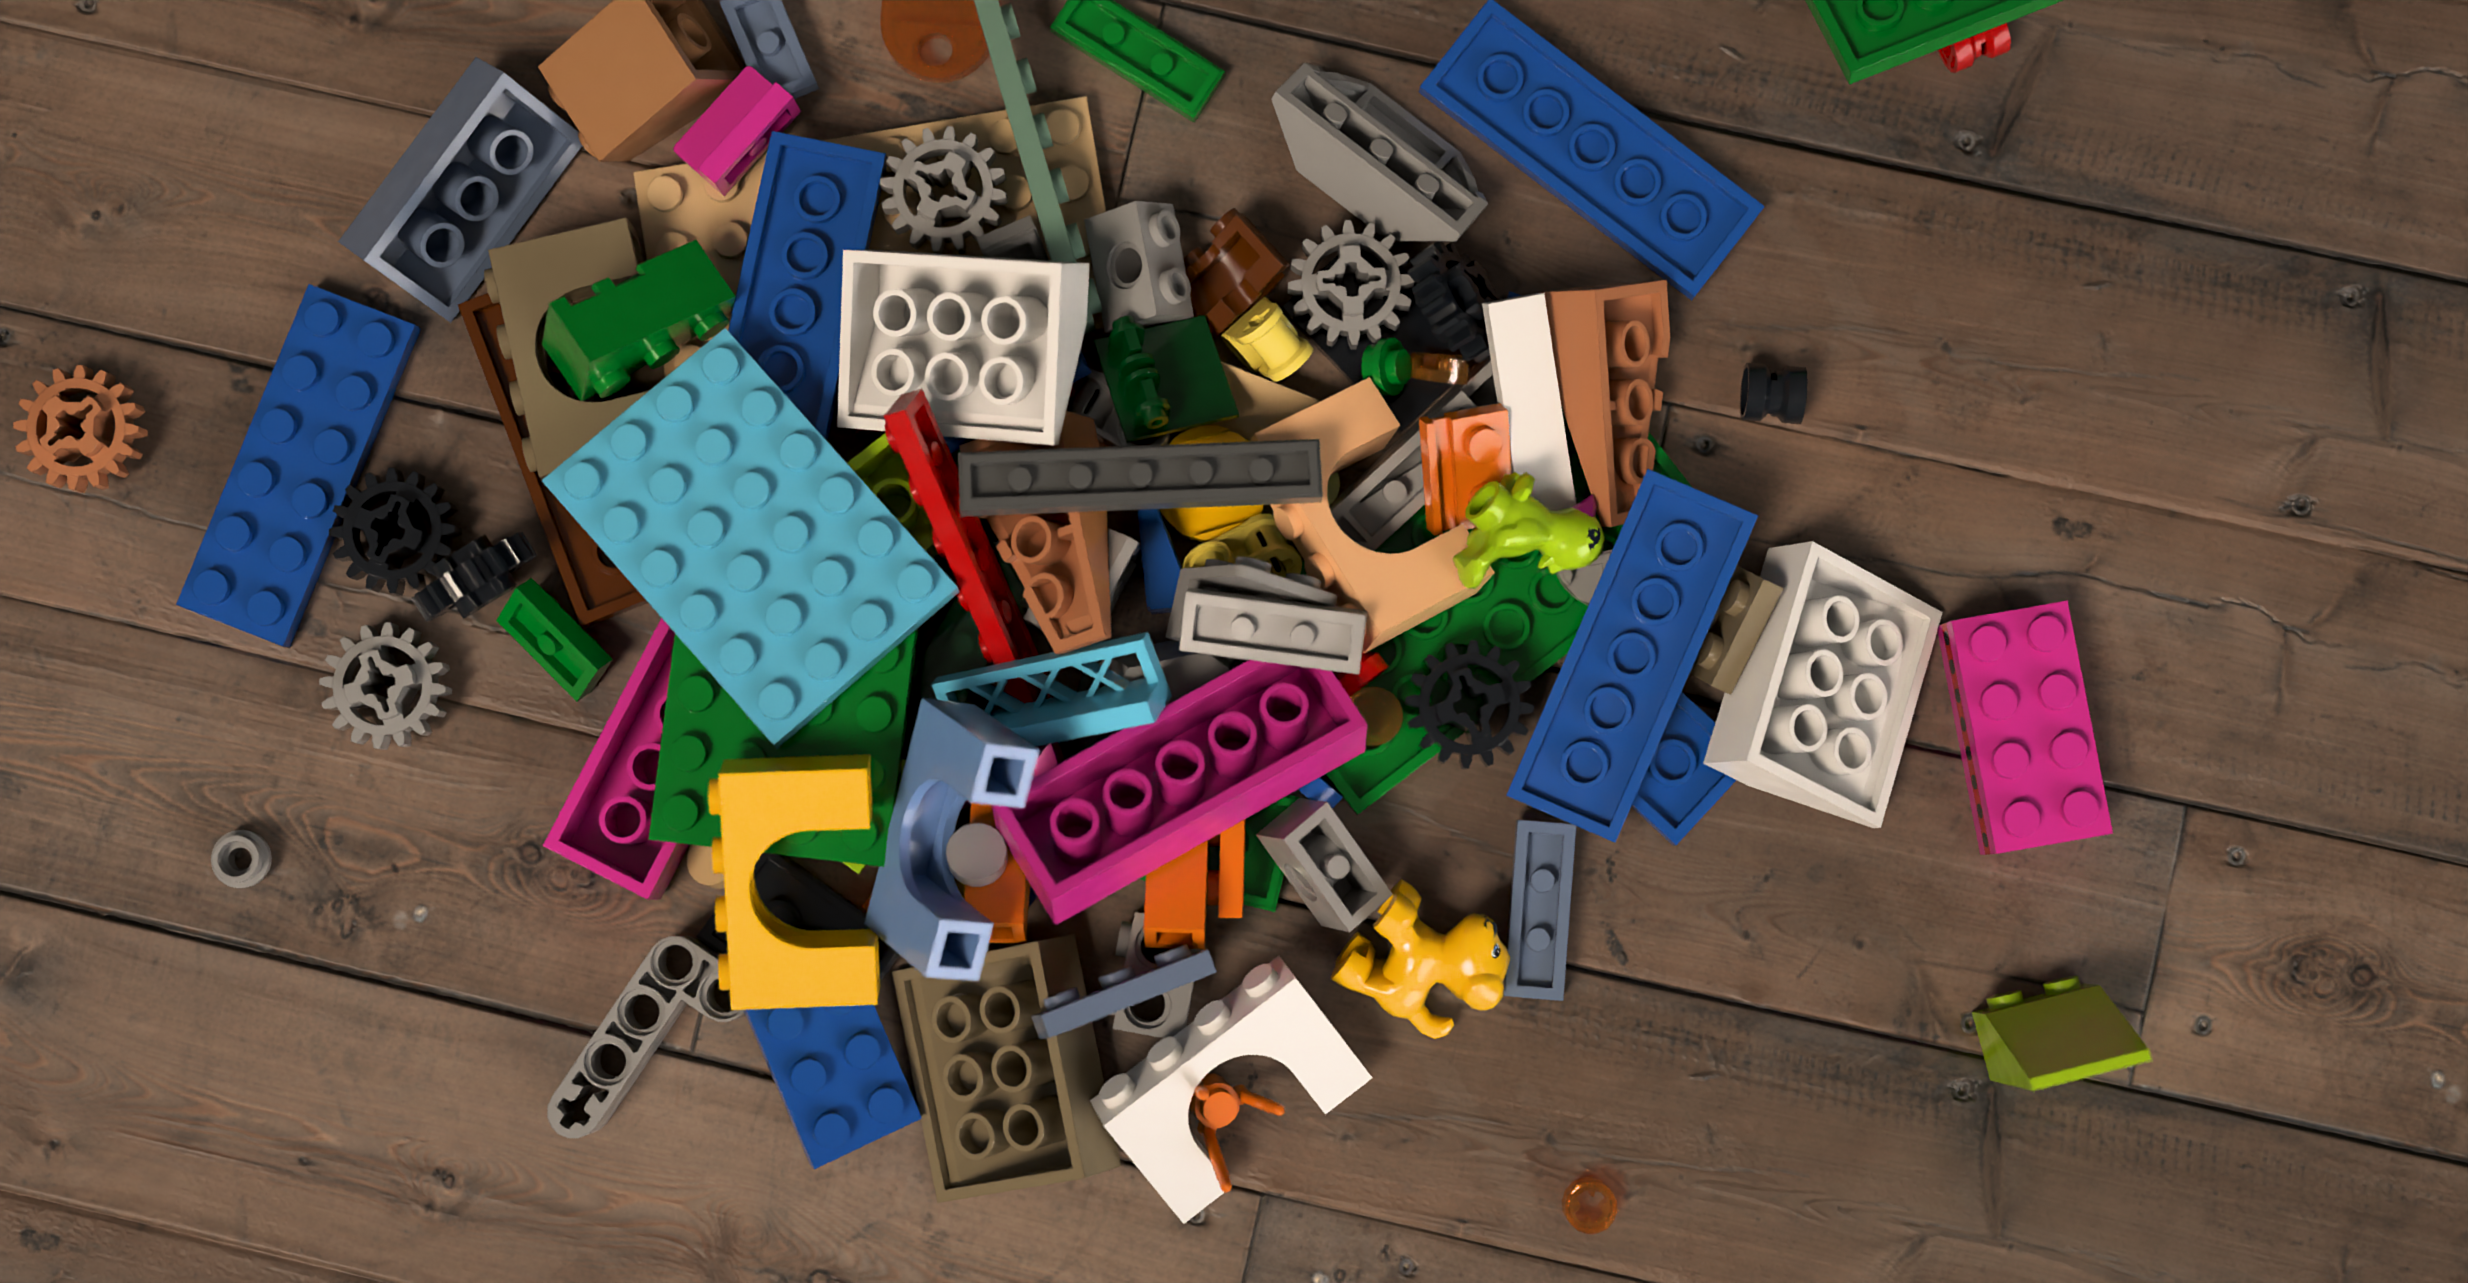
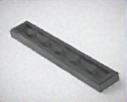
[958,439,1323,516]

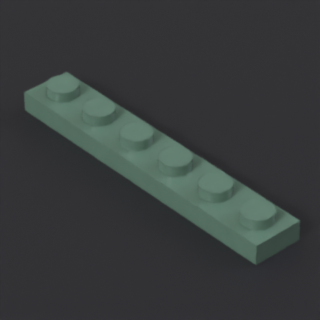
[974,0,1103,334]

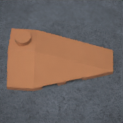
[1539,280,1670,527]

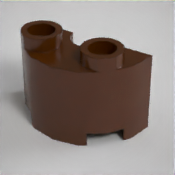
[1183,208,1290,341]

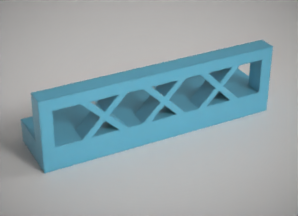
[931,632,1172,747]

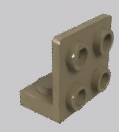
[1690,566,1784,695]

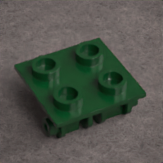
[1093,315,1239,443]

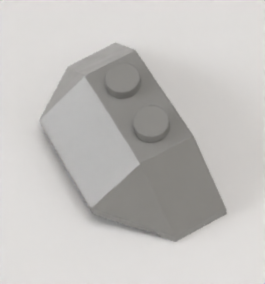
[1271,62,1488,242]

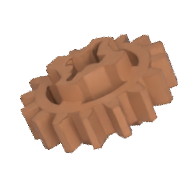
[13,365,148,493]

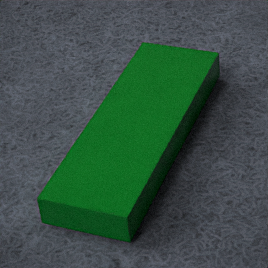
[1050,0,1225,123]

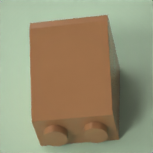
[538,0,745,162]

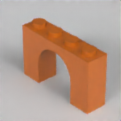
[964,802,1209,949]

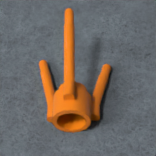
[1189,1073,1285,1192]

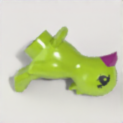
[1453,472,1604,589]

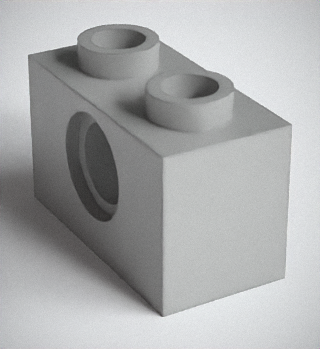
[1084,201,1194,333]
[1256,798,1393,932]

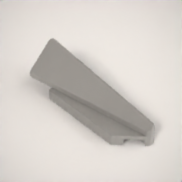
[1329,357,1497,551]

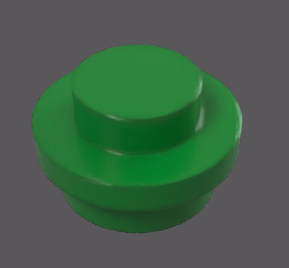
[1361,338,1412,396]

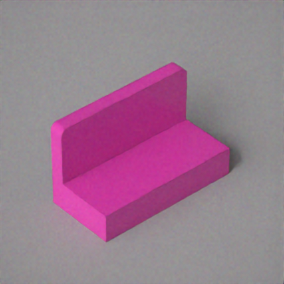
[673,66,801,196]

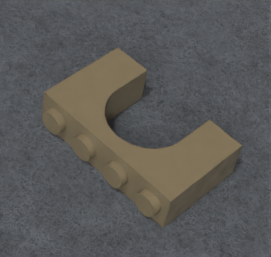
[484,218,648,479]

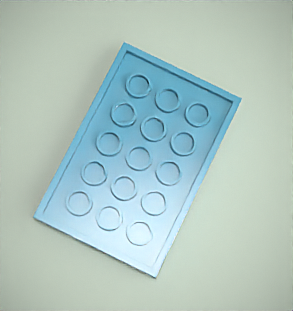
[541,328,959,749]

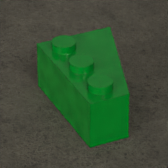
[542,240,736,401]

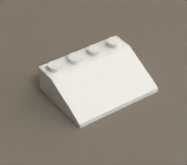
[837,250,1089,445]
[1703,541,1943,828]

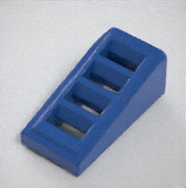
[1138,509,1182,615]

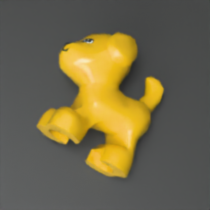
[1331,879,1510,1039]

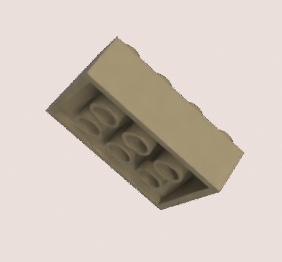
[892,934,1121,1203]

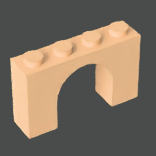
[1250,377,1495,654]

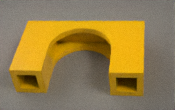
[709,755,880,1010]

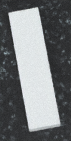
[1482,293,1576,510]

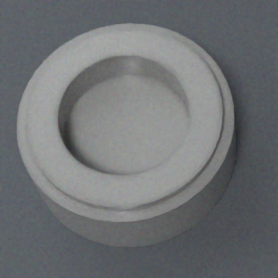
[946,823,1008,887]

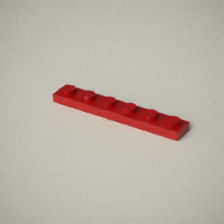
[884,388,1054,703]

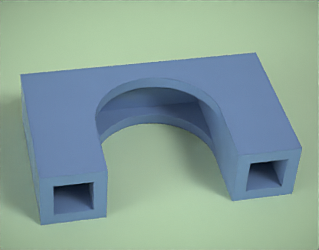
[864,698,1039,981]

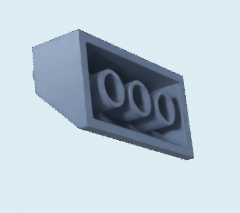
[338,57,582,323]

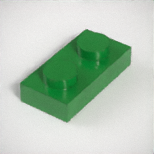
[496,578,613,702]

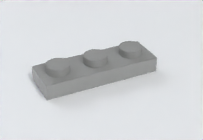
[1179,588,1367,674]

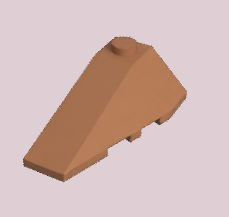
[959,411,1112,654]

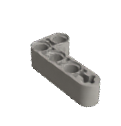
[547,935,746,1138]

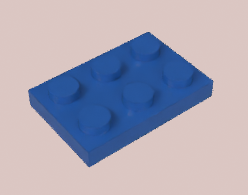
[1631,692,1736,846]
[743,1004,922,1169]

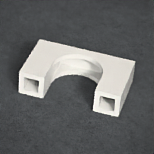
[1090,956,1372,1223]

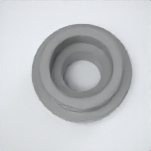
[211,830,272,888]

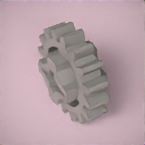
[880,126,1008,254]
[1287,220,1414,350]
[319,622,453,750]

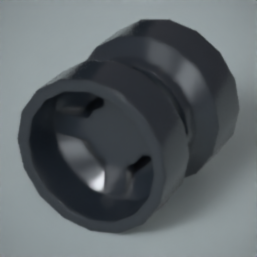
[1740,363,1808,424]

